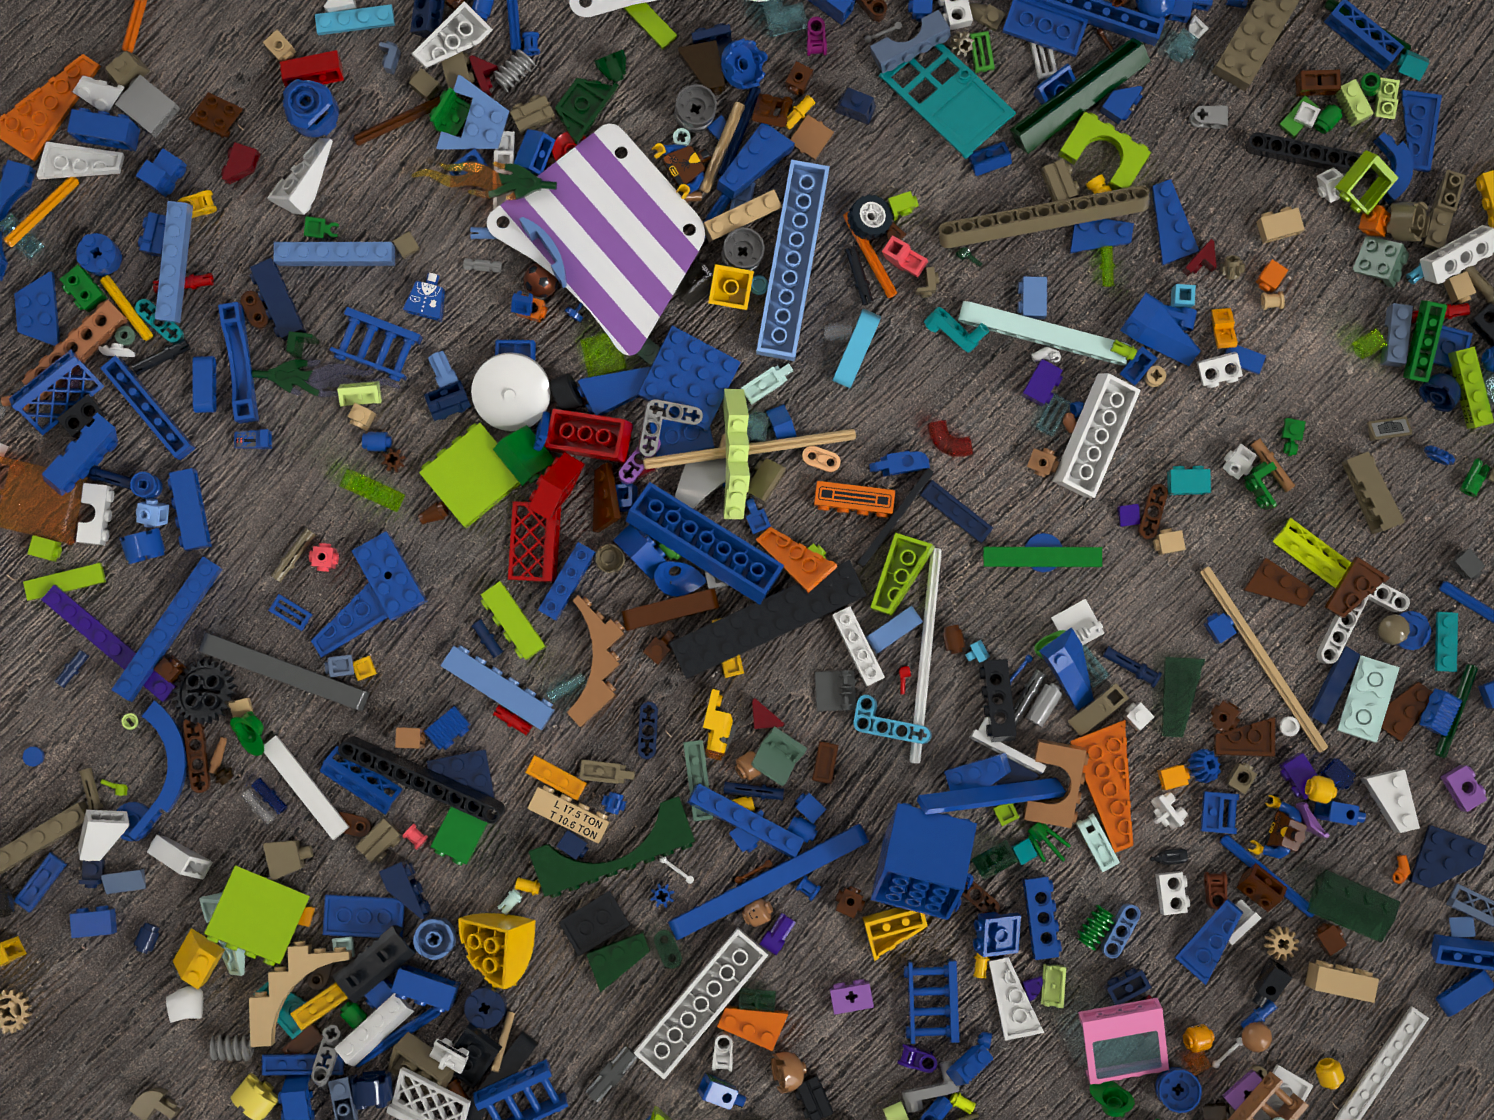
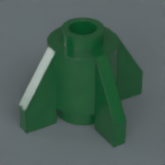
[594,49,626,83]

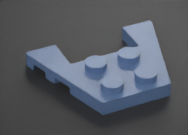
[436,75,510,150]

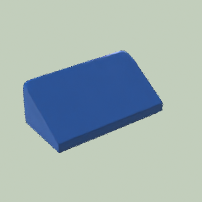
[968,141,1012,176]

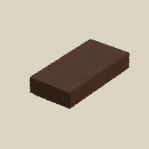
[812,741,839,784]
[281,1023,323,1054]

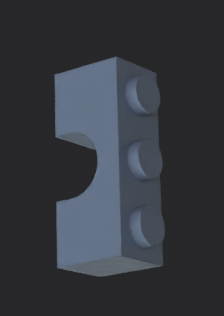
[1380,303,1413,367]

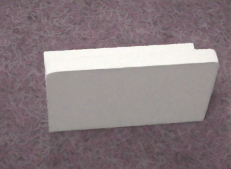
[1228,899,1261,945]

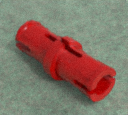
[493,704,533,736]

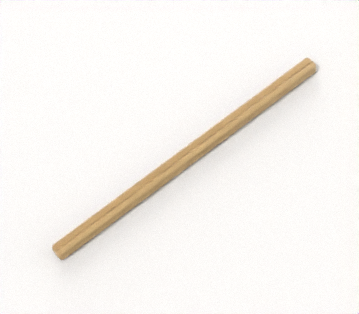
[643,429,856,469]
[1200,567,1328,753]

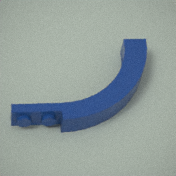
[129,700,187,840]

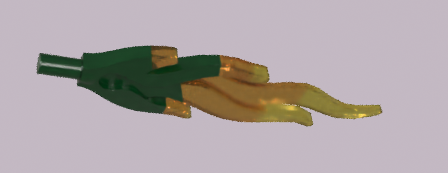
[411,162,557,200]

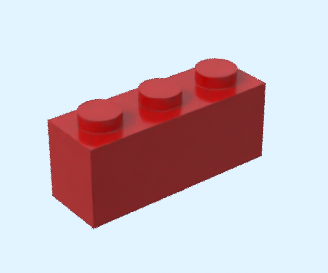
[280,50,344,88]

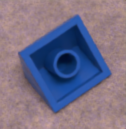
[1033,63,1076,105]

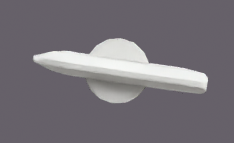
[98,343,136,357]

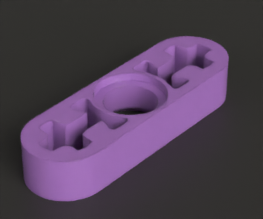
[619,436,661,485]

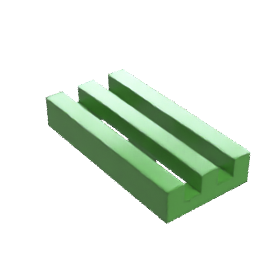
[969,31,995,73]

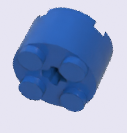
[76,233,122,277]
[120,528,166,564]

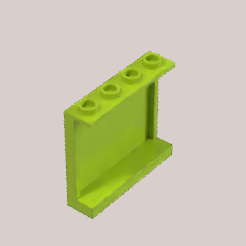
[419,423,520,529]
[204,865,310,967]

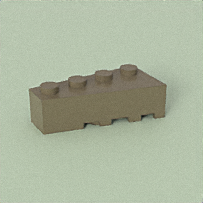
[1341,451,1405,534]

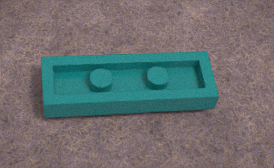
[1435,612,1458,672]

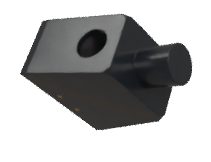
[1252,957,1293,1007]

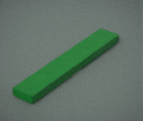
[983,547,1102,567]

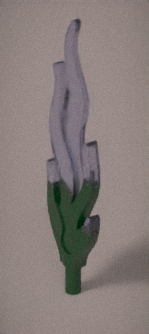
[252,359,400,397]

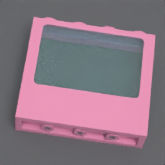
[1078,998,1169,1084]

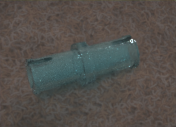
[546,672,587,703]

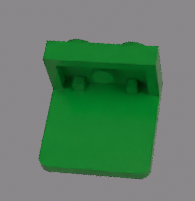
[429,87,471,137]
[1244,461,1277,511]

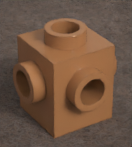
[1027,448,1060,477]

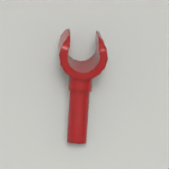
[899,666,911,694]

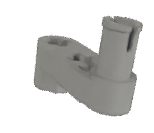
[311,1025,343,1090]
[902,1061,960,1113]

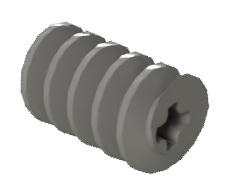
[493,49,536,93]
[210,1035,254,1061]

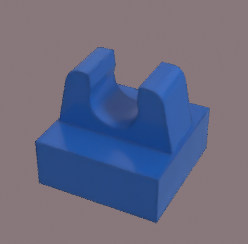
[511,291,533,316]

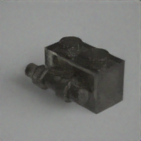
[675,258,713,309]

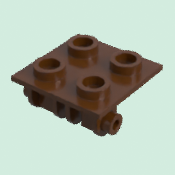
[189,92,243,138]

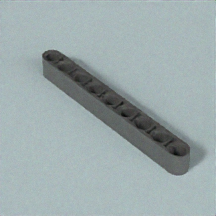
[198,632,370,711]

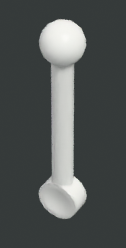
[659,856,694,884]
[1212,1037,1243,1068]

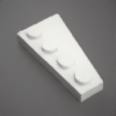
[37,142,125,179]
[988,957,1044,1041]

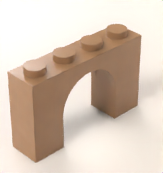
[1023,739,1089,828]

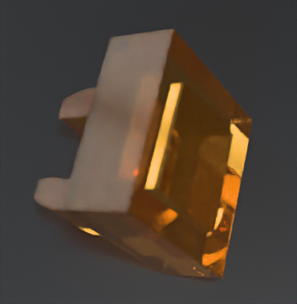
[1183,1051,1212,1076]

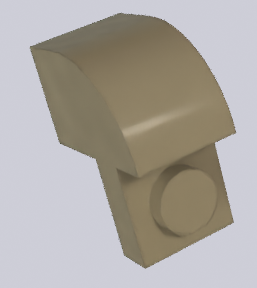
[129,1088,180,1120]

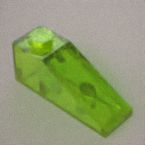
[339,469,405,512]

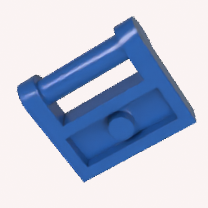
[1201,791,1239,834]

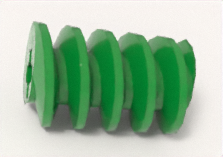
[1075,905,1115,951]

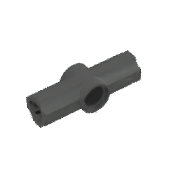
[585,1045,638,1103]

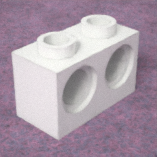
[938,0,973,30]
[1197,352,1243,388]
[1155,871,1190,915]

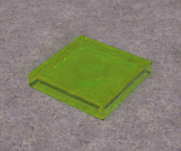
[580,333,626,378]

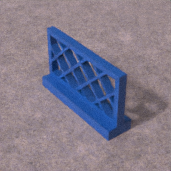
[9,349,104,435]

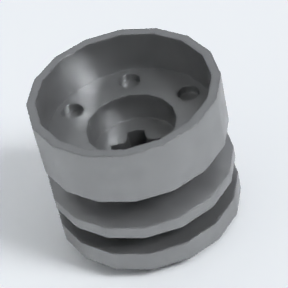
[674,84,717,133]
[721,227,765,271]

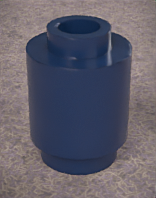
[133,922,160,954]

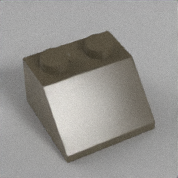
[747,458,786,505]

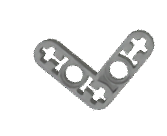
[638,400,703,456]

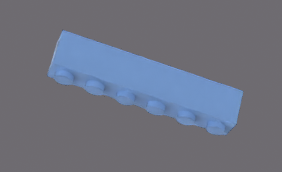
[155,201,193,323]
[274,242,395,266]
[441,645,555,730]

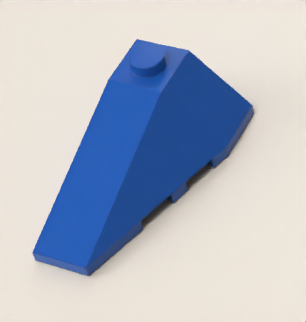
[1120,292,1201,366]
[1039,628,1094,711]

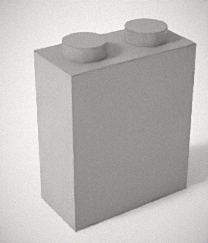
[115,75,180,138]

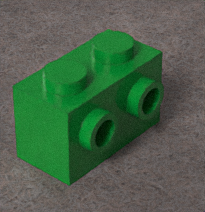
[60,265,107,313]

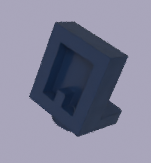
[79,859,105,888]

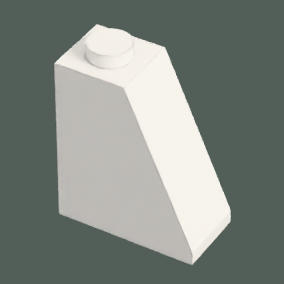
[78,809,129,861]
[147,835,213,879]

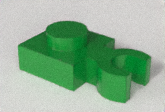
[304,216,339,239]

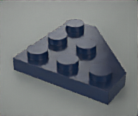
[427,749,495,807]
[1409,825,1487,888]

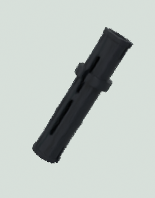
[845,246,874,306]
[132,338,191,375]

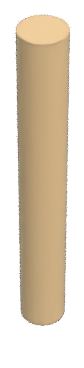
[491,1011,515,1072]

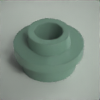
[115,326,135,346]

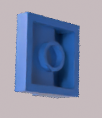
[973,912,1021,957]

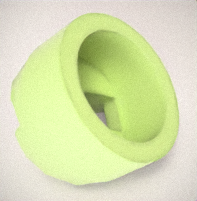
[122,713,139,730]

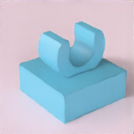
[965,640,990,663]

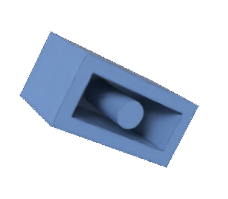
[1017,276,1047,319]

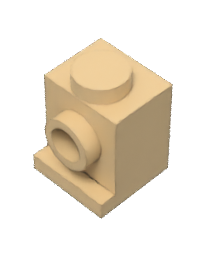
[348,403,376,432]

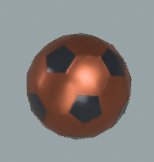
[524,263,559,298]

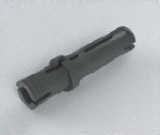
[1013,669,1047,726]

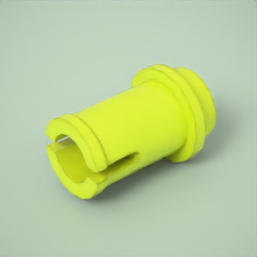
[949,1092,976,1114]

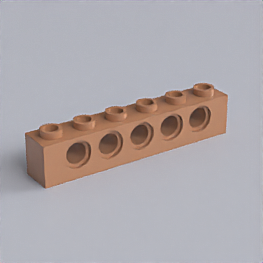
[22,300,129,400]

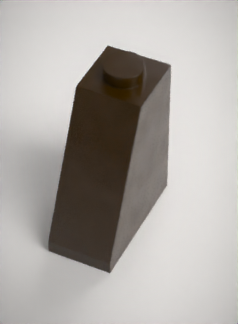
[678,40,725,96]

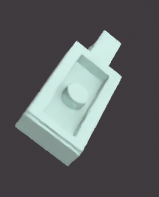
[741,363,793,405]

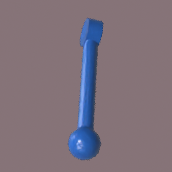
[1010,655,1033,683]

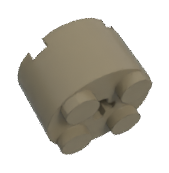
[1387,202,1430,242]

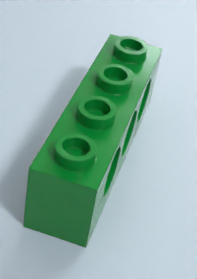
[1403,300,1447,383]

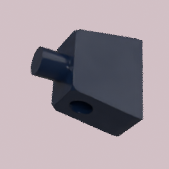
[835,88,876,125]

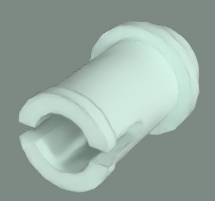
[497,889,523,915]

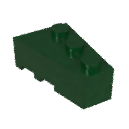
[586,931,651,993]

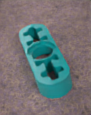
[135,299,184,344]

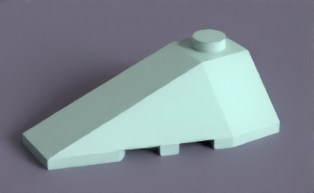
[199,892,245,976]

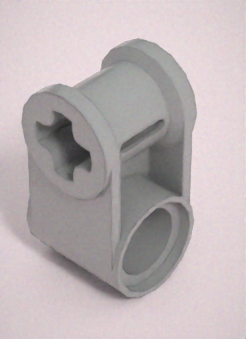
[1189,105,1228,129]

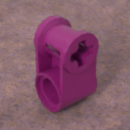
[807,17,827,56]

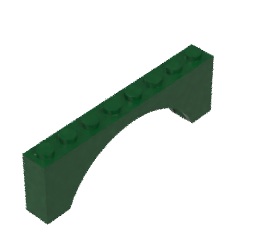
[529,796,696,898]

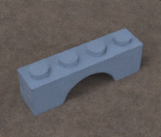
[870,10,951,73]

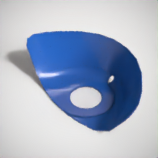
[654,561,706,597]

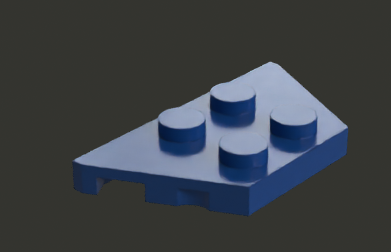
[14,272,60,346]

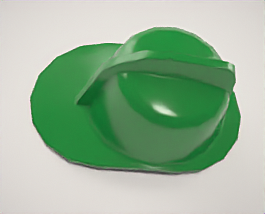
[230,711,264,756]
[1089,1081,1135,1118]

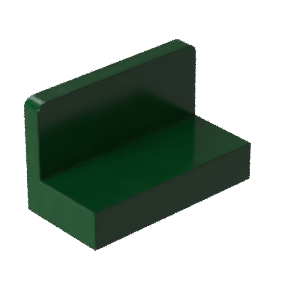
[286,332,319,358]

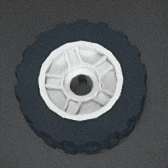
[847,194,893,241]

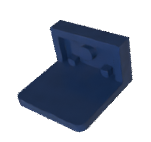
[691,23,732,61]

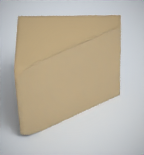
[229,698,254,718]

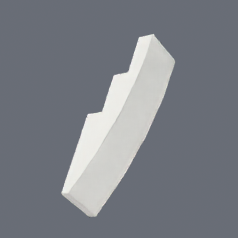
[493,131,515,209]

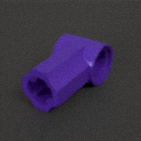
[759,913,796,956]

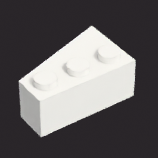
[1360,769,1420,833]

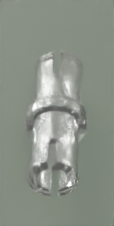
[240,788,277,826]

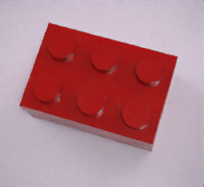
[528,452,585,520]

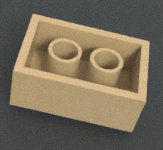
[1305,960,1379,1003]

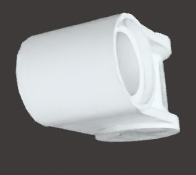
[712,1031,733,1072]

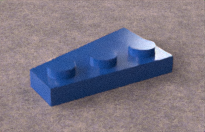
[1070,219,1134,254]

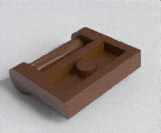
[752,94,793,127]

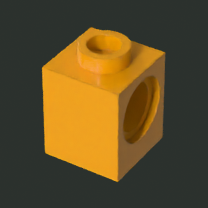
[1157,765,1190,790]

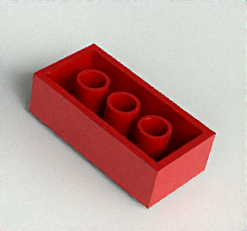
[545,409,633,463]

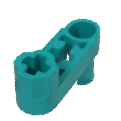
[924,307,989,353]

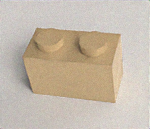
[1256,206,1305,244]

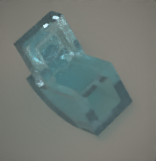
[0,213,45,259]

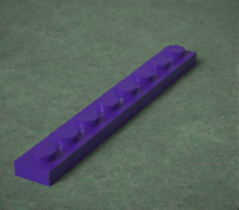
[41,585,177,702]

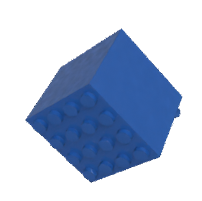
[870,803,977,920]

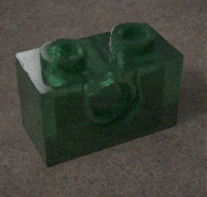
[972,840,1019,881]

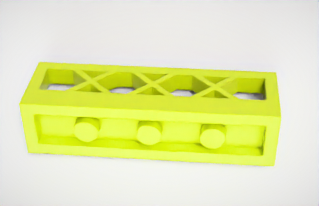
[1273,518,1351,588]

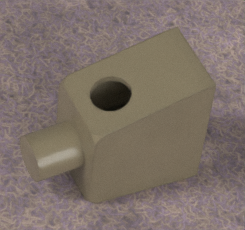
[105,51,150,93]
[263,840,314,881]

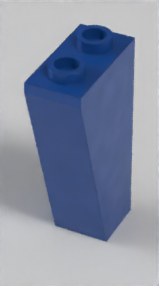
[577,367,650,416]

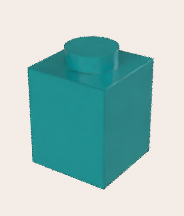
[1396,50,1429,81]

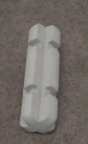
[463,258,502,272]

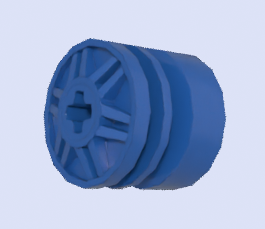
[1155,1067,1202,1113]

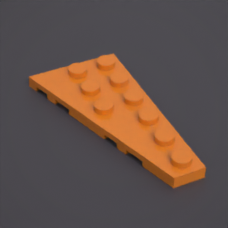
[0,54,101,162]
[1069,720,1133,853]

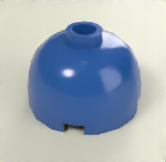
[1135,0,1176,21]

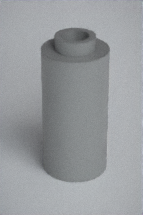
[1025,683,1062,728]

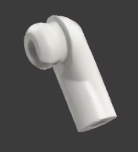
[1031,347,1061,363]

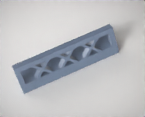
[1446,883,1494,927]

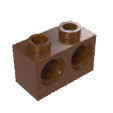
[1295,69,1341,96]

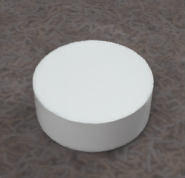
[1278,717,1300,736]

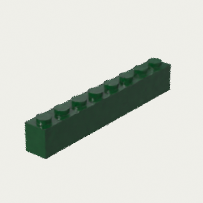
[1010,37,1151,154]

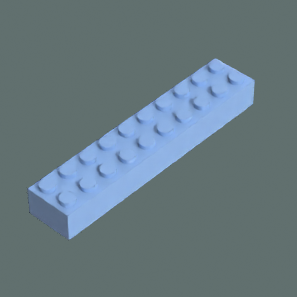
[756,160,830,361]

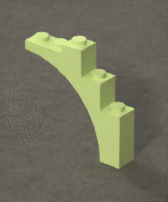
[723,389,750,519]

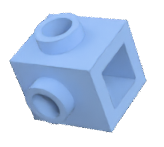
[136,498,169,528]

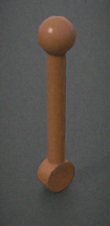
[735,860,772,884]

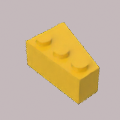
[862,907,928,961]

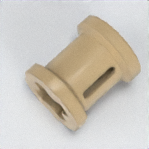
[1261,291,1285,310]

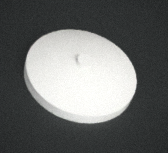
[471,353,551,431]

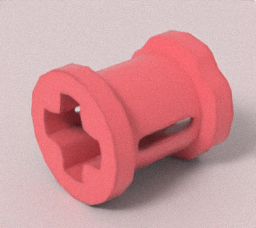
[402,824,429,850]

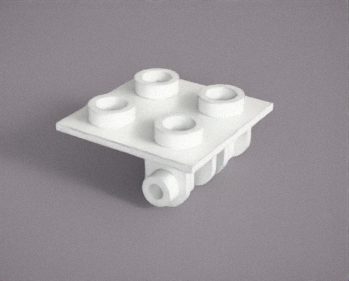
[1051,599,1104,645]

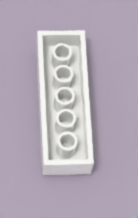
[1052,373,1141,498]

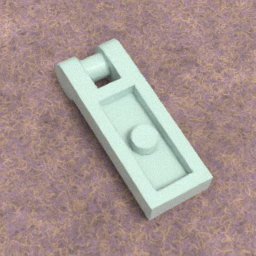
[1075,813,1120,872]

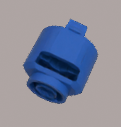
[283,79,339,138]

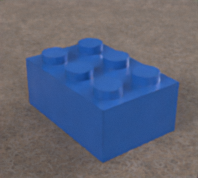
[67,108,140,152]
[391,964,461,1012]

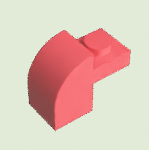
[882,235,928,278]

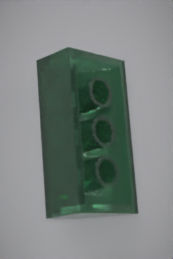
[1307,870,1400,943]

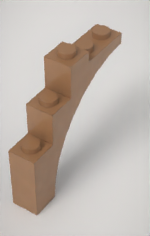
[567,595,625,727]

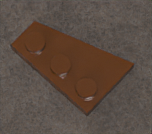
[1325,557,1390,618]
[1243,558,1315,607]

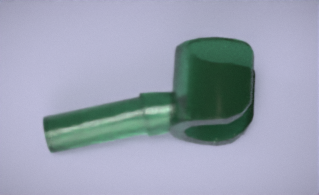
[956,247,983,267]

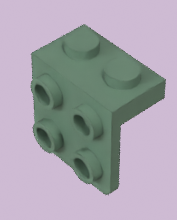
[1353,236,1409,288]
[751,726,807,786]

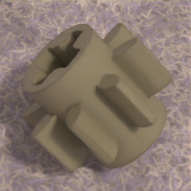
[949,31,974,56]
[1220,255,1245,280]

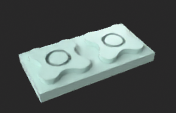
[1337,655,1400,743]

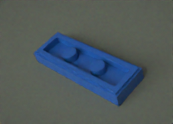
[13,852,67,913]

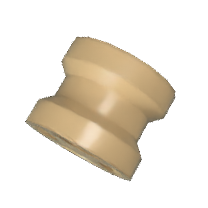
[1144,366,1166,387]

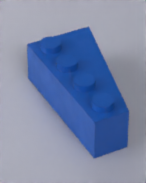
[717,123,795,200]

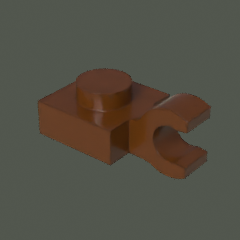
[643,630,675,664]

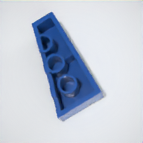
[42,412,118,496]

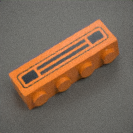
[814,481,895,518]

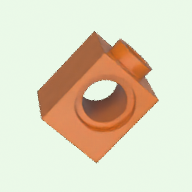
[1255,259,1288,293]
[516,294,548,323]

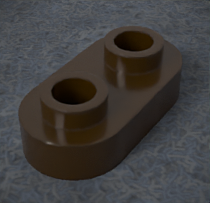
[307,950,335,990]

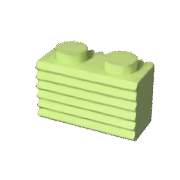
[1335,79,1374,127]

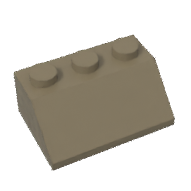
[388,1032,454,1102]

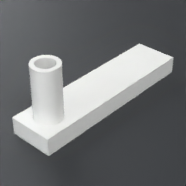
[969,716,1046,774]

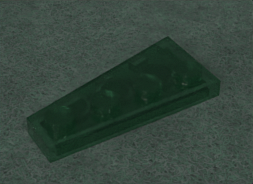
[1162,657,1205,737]

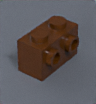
[1236,863,1287,912]

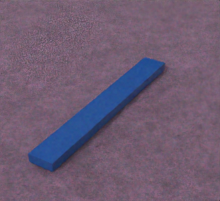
[917,778,1066,815]

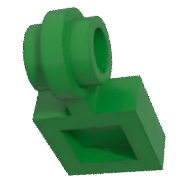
[1281,418,1306,457]

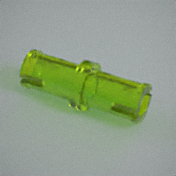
[1100,246,1115,287]

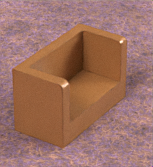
[395,727,426,749]

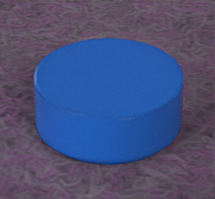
[23,747,45,767]

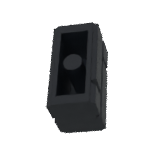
[794,1073,834,1120]

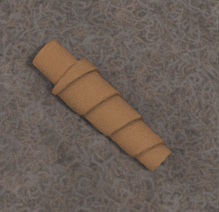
[209,737,227,774]

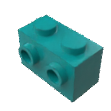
[1167,466,1211,495]

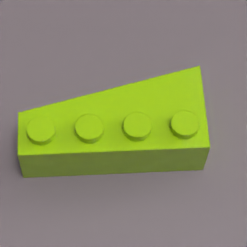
[870,533,935,616]

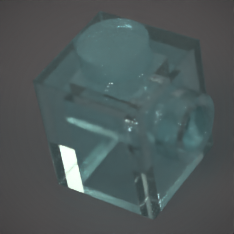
[1166,28,1199,63]
[747,412,769,442]

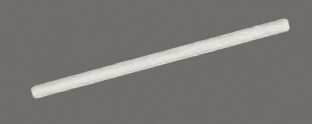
[909,548,942,764]

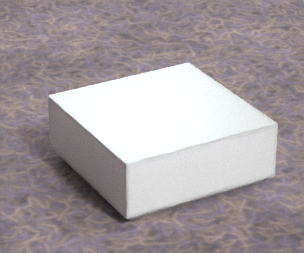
[1293,101,1321,128]

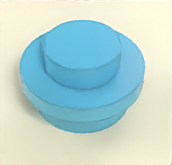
[751,275,768,295]

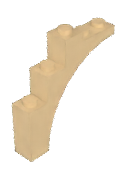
[249,941,352,1047]

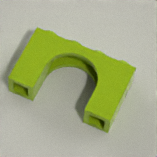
[1058,112,1151,190]

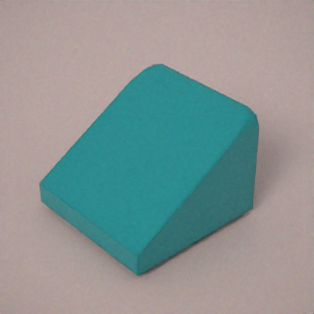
[1011,838,1038,865]

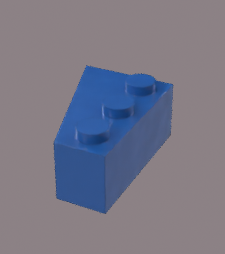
[944,753,1011,791]
[278,1075,315,1120]

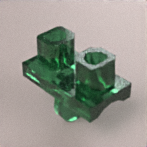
[738,988,776,1012]

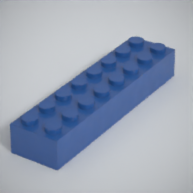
[626,482,784,605]

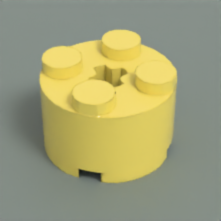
[231,1073,278,1120]

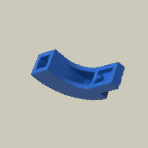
[1373,132,1413,205]

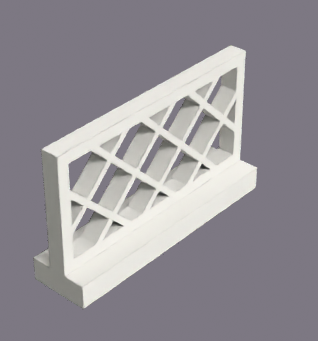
[386,1067,471,1120]

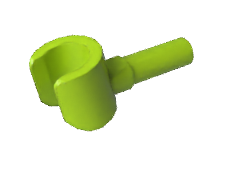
[101,779,128,796]

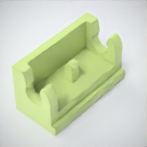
[337,381,382,407]
[1041,964,1066,1008]

